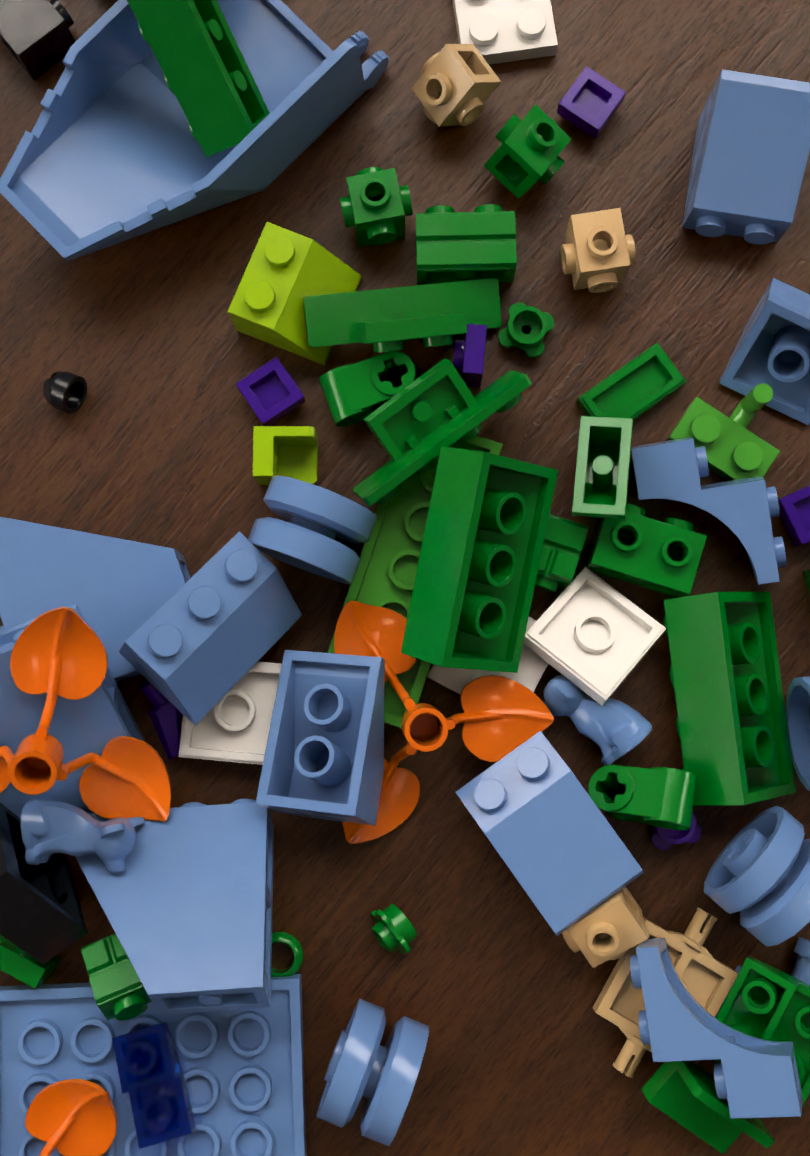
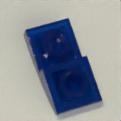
[112,1022,196,1149]

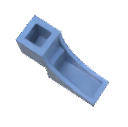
[631,437,787,585]
[630,937,803,1119]

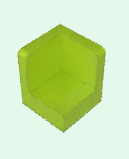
[253,426,318,486]

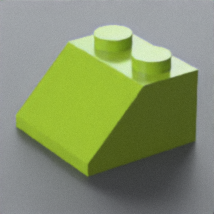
[227,222,362,366]

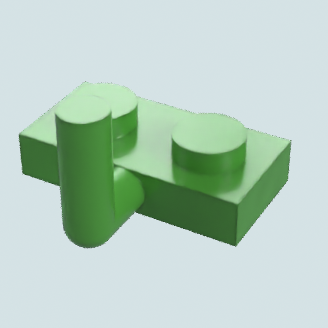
[666,383,780,481]

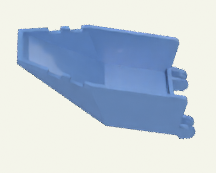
[0,0,390,262]

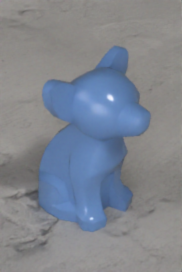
[543,674,652,765]
[21,798,145,873]

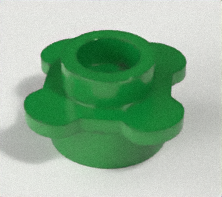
[498,302,554,358]
[370,903,418,954]

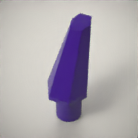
[140,680,182,759]

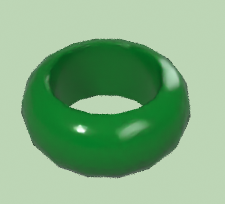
[271,932,303,977]

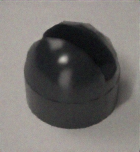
[43,371,87,414]

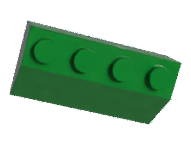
[401,446,558,673]
[664,592,796,806]

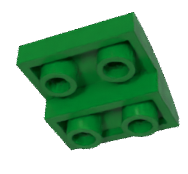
[714,956,810,1107]

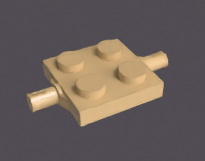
[592,907,738,1078]

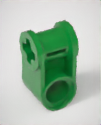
[319,351,417,427]
[588,765,697,830]

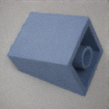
[682,69,810,245]

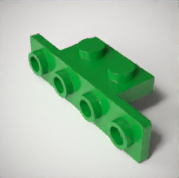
[303,278,502,352]
[353,359,532,507]

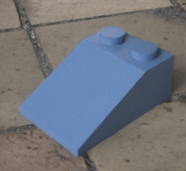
[255,650,385,826]
[456,731,644,936]

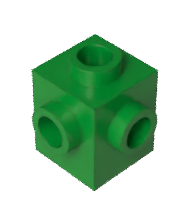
[483,104,571,199]
[340,167,413,247]

